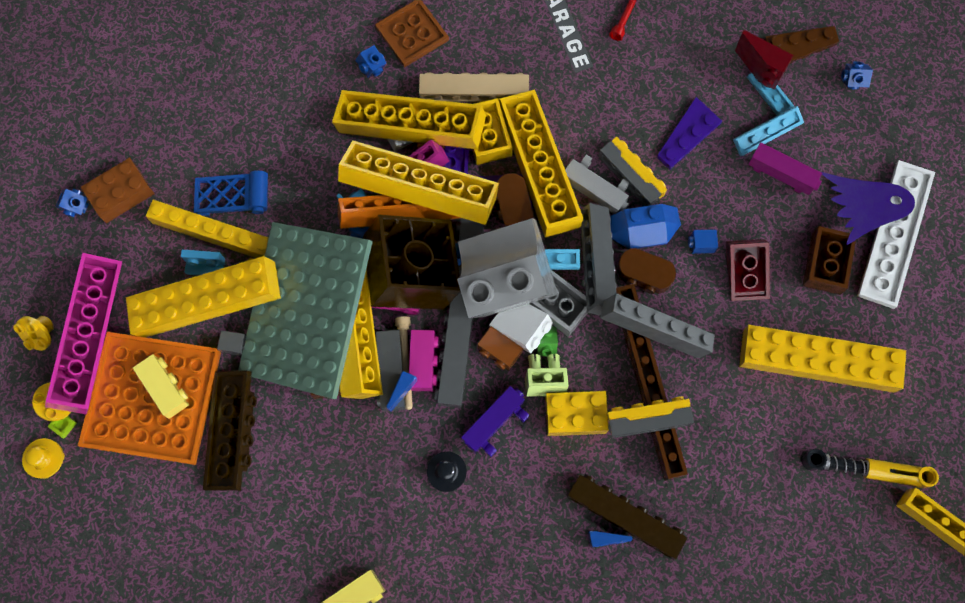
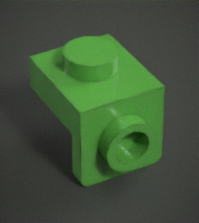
[537,326,558,357]

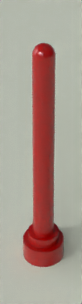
[609,0,637,41]

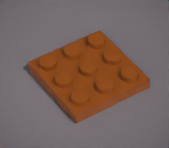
[375,0,449,68]

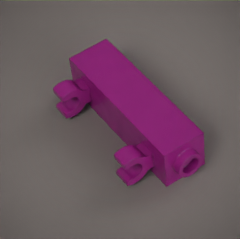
[748,142,822,195]

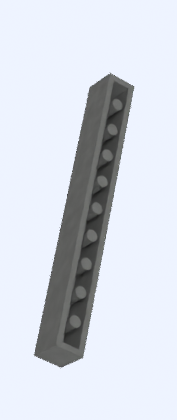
[434,218,484,409]

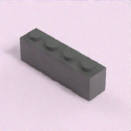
[376,330,406,412]

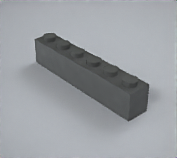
[581,203,617,315]
[600,293,715,358]

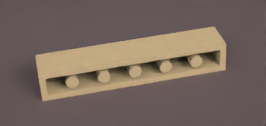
[419,72,529,102]

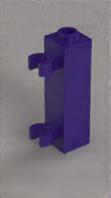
[461,386,529,457]

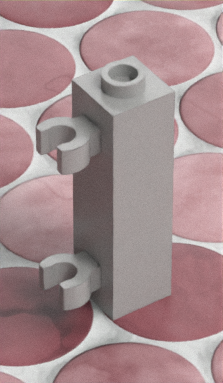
[565,154,629,214]

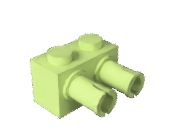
[525,354,569,396]

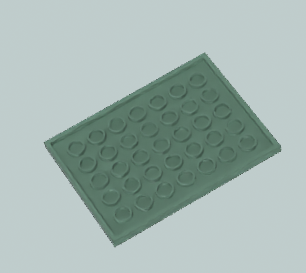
[238,222,373,399]

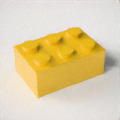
[472,98,512,165]
[545,391,609,436]

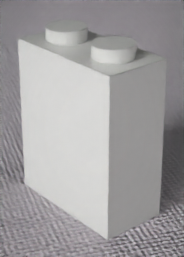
[490,304,553,354]

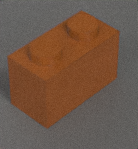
[478,326,523,371]

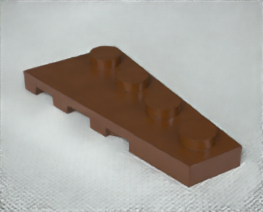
[764,26,839,64]

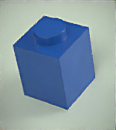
[688,230,718,254]

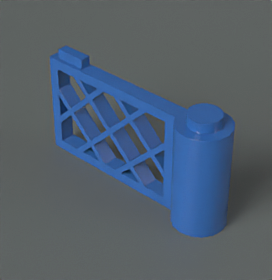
[194,171,268,217]

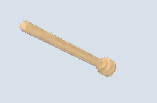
[395,316,413,410]

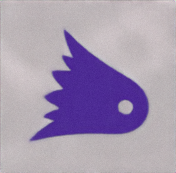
[822,172,915,245]

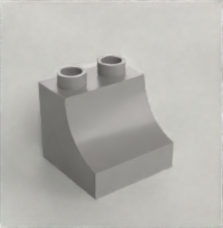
[457,219,558,318]

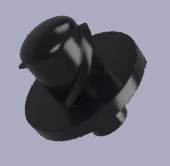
[427,452,467,492]

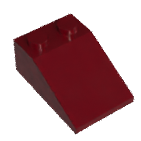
[735,30,794,90]
[726,239,770,301]

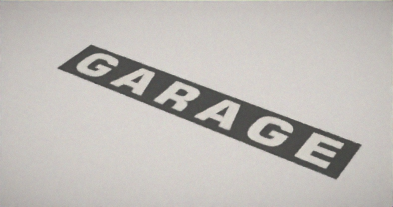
[545,0,593,73]

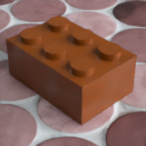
[81,157,155,223]

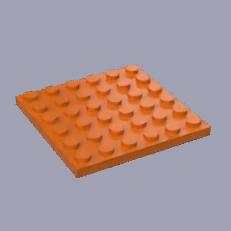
[78,332,221,465]

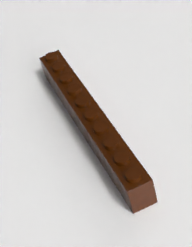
[616,284,688,481]

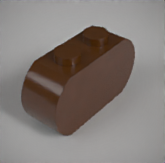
[495,173,534,226]
[618,248,676,294]

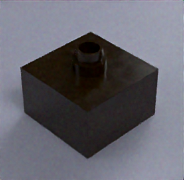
[363,215,461,310]

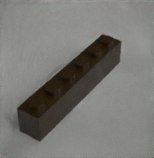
[567,474,687,560]

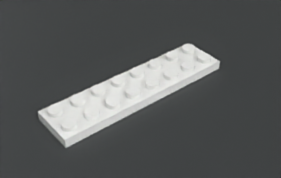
[857,160,935,309]

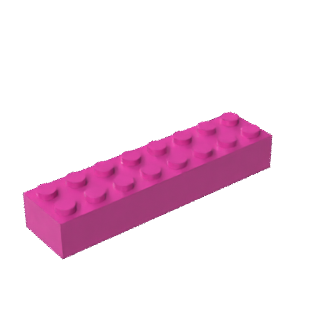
[45,253,122,414]

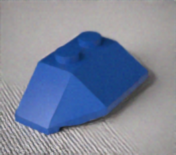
[610,204,681,249]

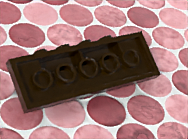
[203,370,257,491]

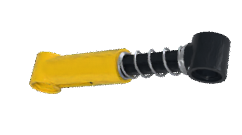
[801,449,939,488]

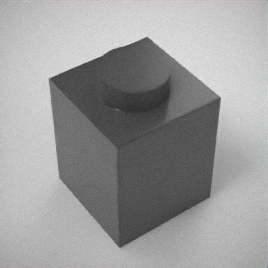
[217,331,246,356]

